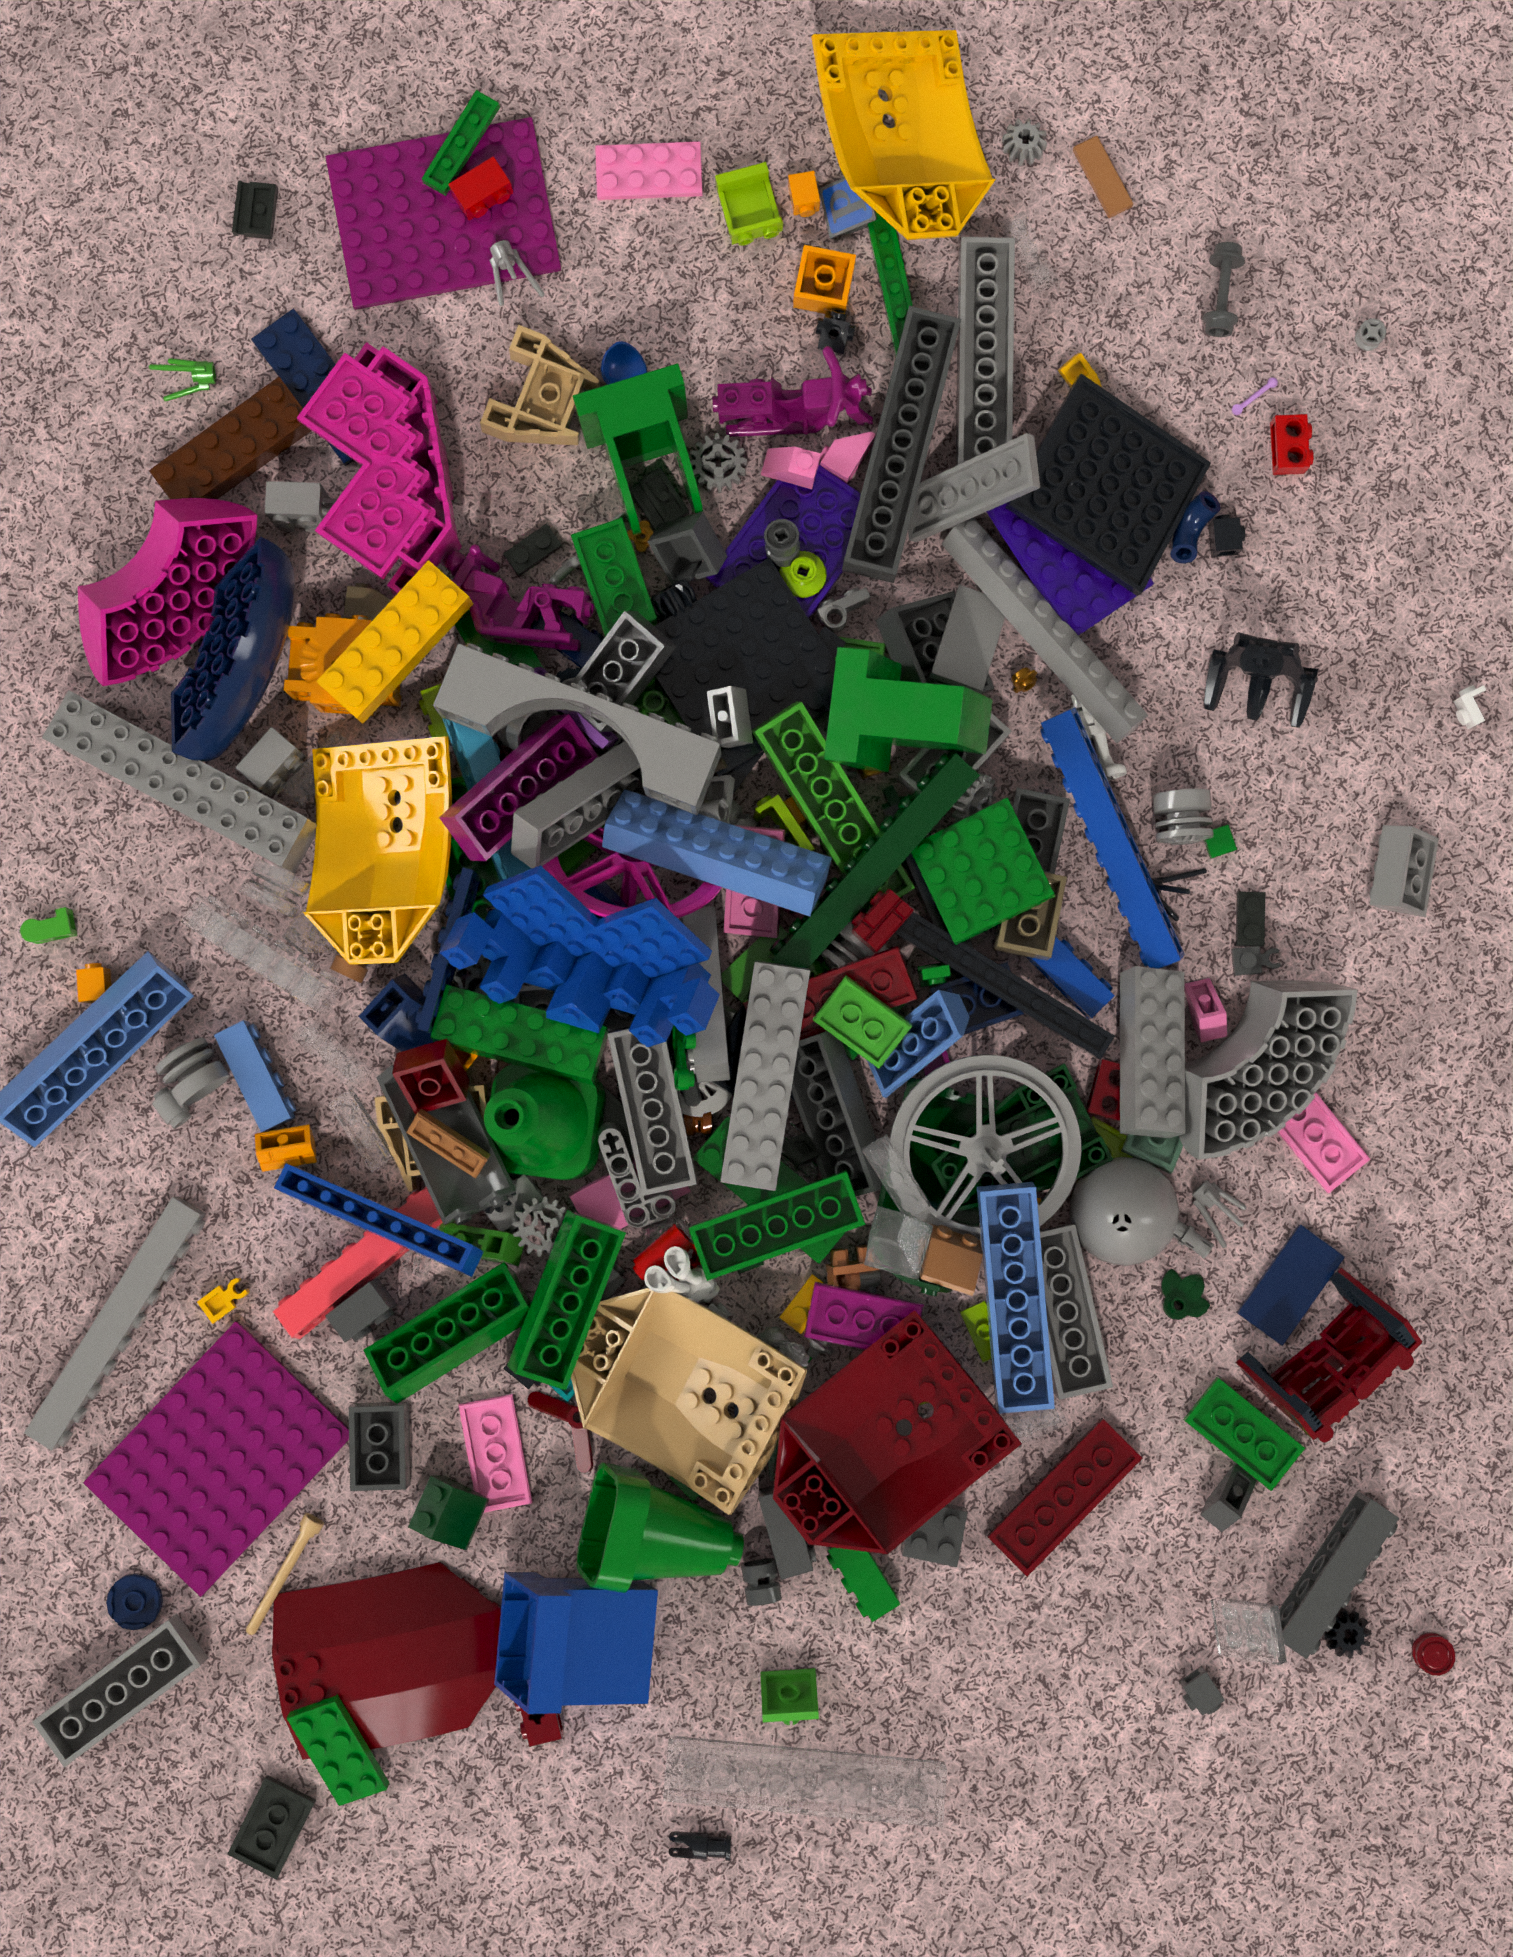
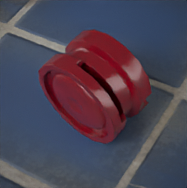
[1412,1632,1455,1676]

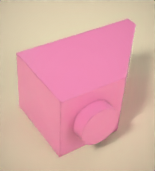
[820,431,876,484]
[761,446,821,489]
[1184,978,1227,1043]

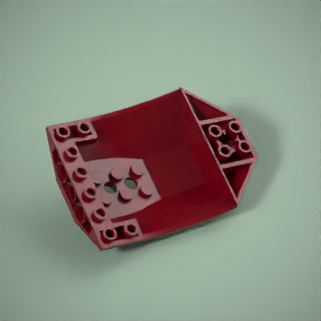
[773,1310,1022,1554]

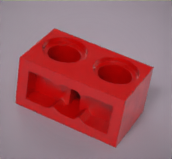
[1270,414,1314,475]

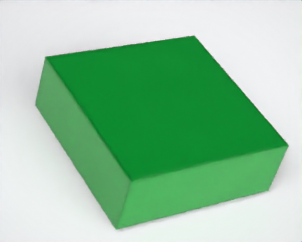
[1204,825,1237,859]

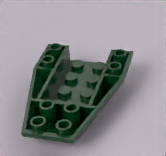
[930,1063,1114,1212]

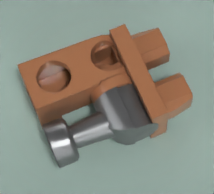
[826,1245,881,1294]

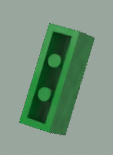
[826,1547,901,1622]

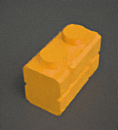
[255,1124,317,1172]

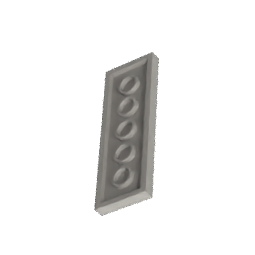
[908,433,1040,542]

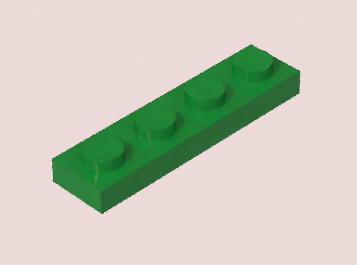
[422,90,500,196]

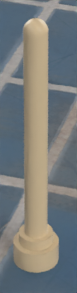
[246,1513,324,1635]

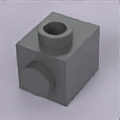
[1179,1666,1225,1716]

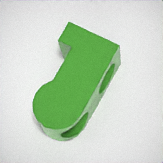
[20,907,78,944]

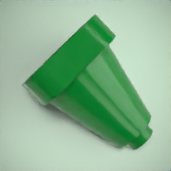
[484,1064,606,1180]
[577,1462,744,1593]

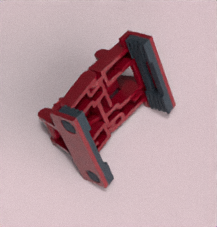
[1236,1268,1422,1443]

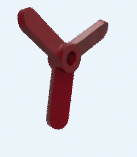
[527,1391,594,1473]

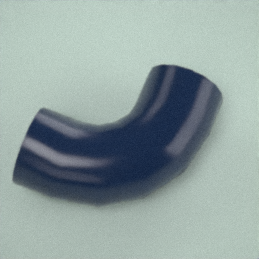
[1170,491,1221,564]

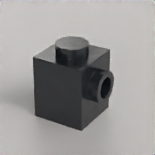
[1208,514,1245,557]

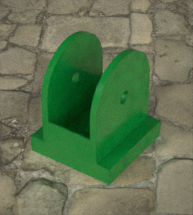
[573,363,703,536]

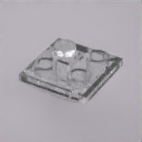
[864,1206,934,1280]

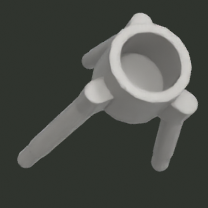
[489,240,545,306]
[1192,1180,1246,1248]

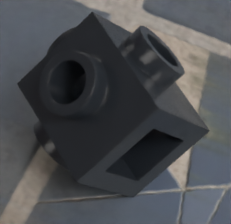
[816,309,856,354]

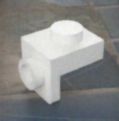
[1453,685,1486,729]

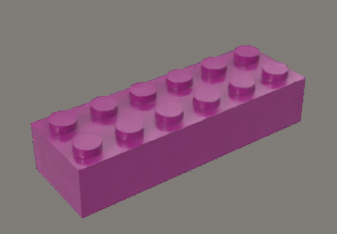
[439,714,598,861]

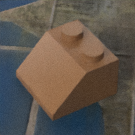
[917,1223,983,1296]

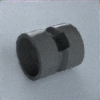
[764,519,800,567]
[741,1558,782,1606]

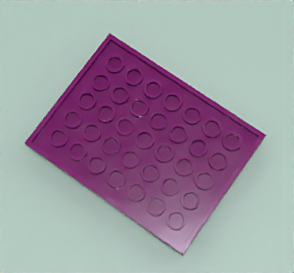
[325,117,561,310]
[83,1321,349,1597]

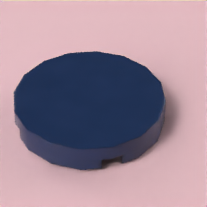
[106,1573,163,1630]

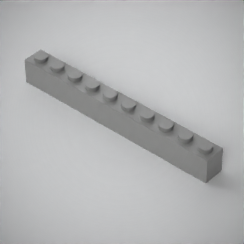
[942,517,1148,743]
[24,1197,206,1451]

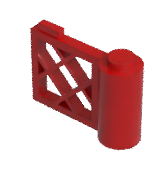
[633,1223,701,1281]

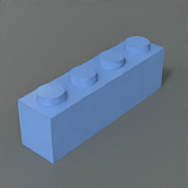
[214,1020,296,1132]

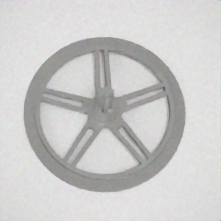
[889,1054,1081,1245]

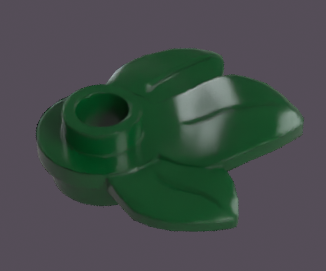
[1161,1269,1210,1320]

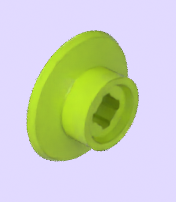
[779,551,827,598]

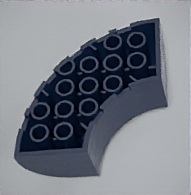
[171,537,294,761]

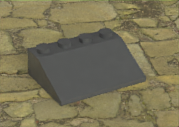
[875,591,995,694]

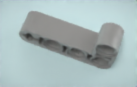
[597,1122,676,1228]

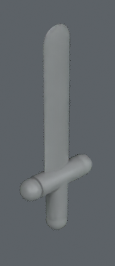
[550,512,624,585]

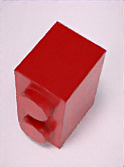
[448,156,513,221]

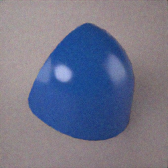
[601,341,648,385]

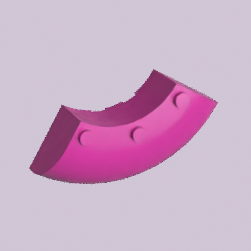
[78,498,257,686]

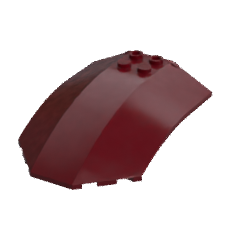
[272,1562,501,1760]

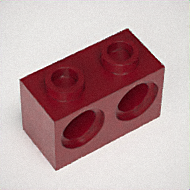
[1086,1059,1120,1121]

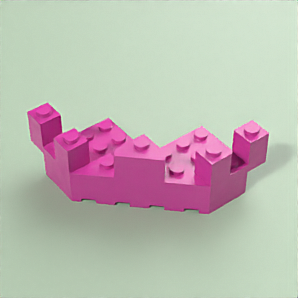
[297,342,462,596]

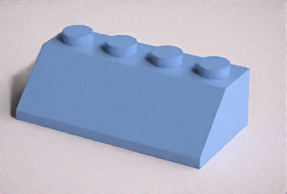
[867,990,970,1098]

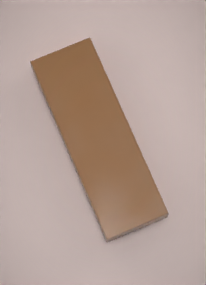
[1073,136,1133,218]
[406,1109,491,1179]

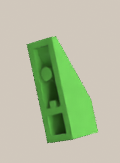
[439,1223,524,1267]

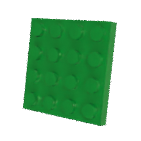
[911,797,1056,945]

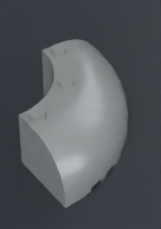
[1179,980,1358,1160]

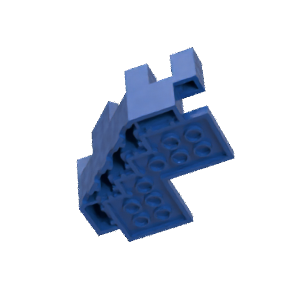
[440,865,720,1047]

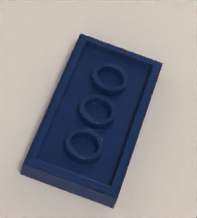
[1236,1225,1345,1346]

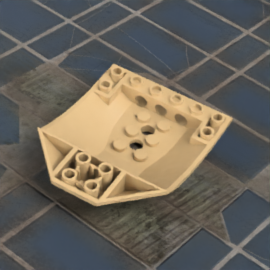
[571,1288,807,1515]

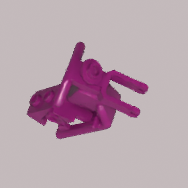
[712,346,873,437]
[446,544,594,652]

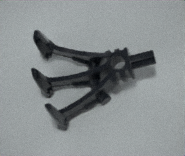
[1204,632,1318,728]

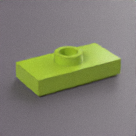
[960,1301,991,1362]

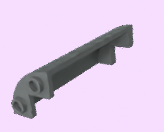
[376,1064,516,1225]

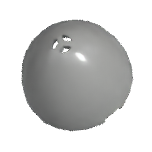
[1069,1157,1179,1266]

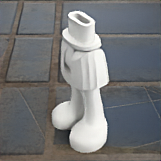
[1070,695,1127,781]
[644,1246,720,1303]

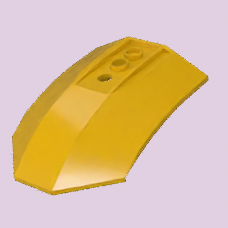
[811,30,996,240]
[303,736,452,965]

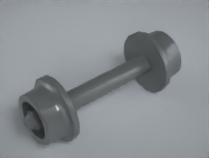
[1202,242,1245,337]

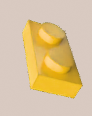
[779,1274,824,1334]

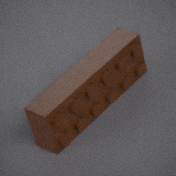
[149,377,312,499]

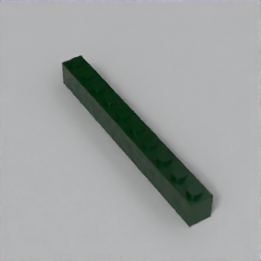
[768,752,980,968]

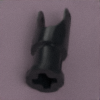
[668,1831,732,1861]

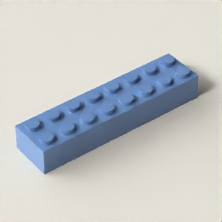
[602,789,831,916]
[0,951,194,1148]
[977,1182,1055,1414]

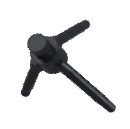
[1151,868,1207,921]

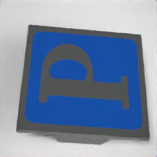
[819,177,877,239]

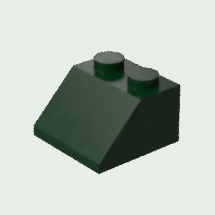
[408,1475,489,1550]

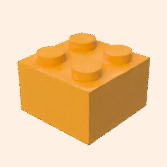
[793,245,856,314]

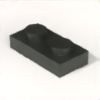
[503,523,562,577]
[1236,891,1266,947]

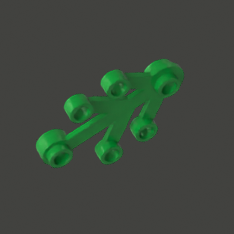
[670,1025,696,1090]

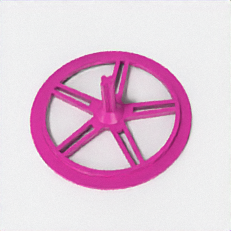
[542,796,722,918]

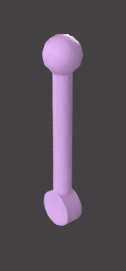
[1232,377,1278,415]

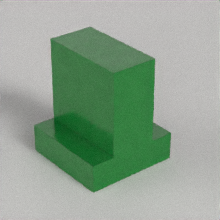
[824,647,993,772]

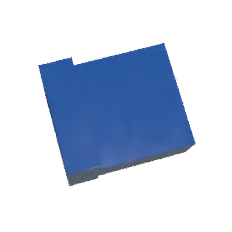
[494,1572,658,1714]

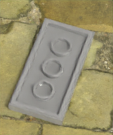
[930,585,1005,694]

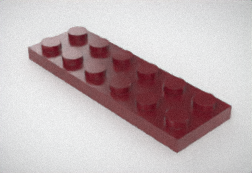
[743,946,918,1040]
[987,1418,1143,1577]

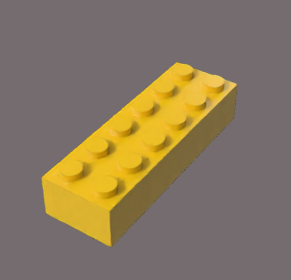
[316,560,473,724]

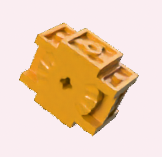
[284,613,401,716]

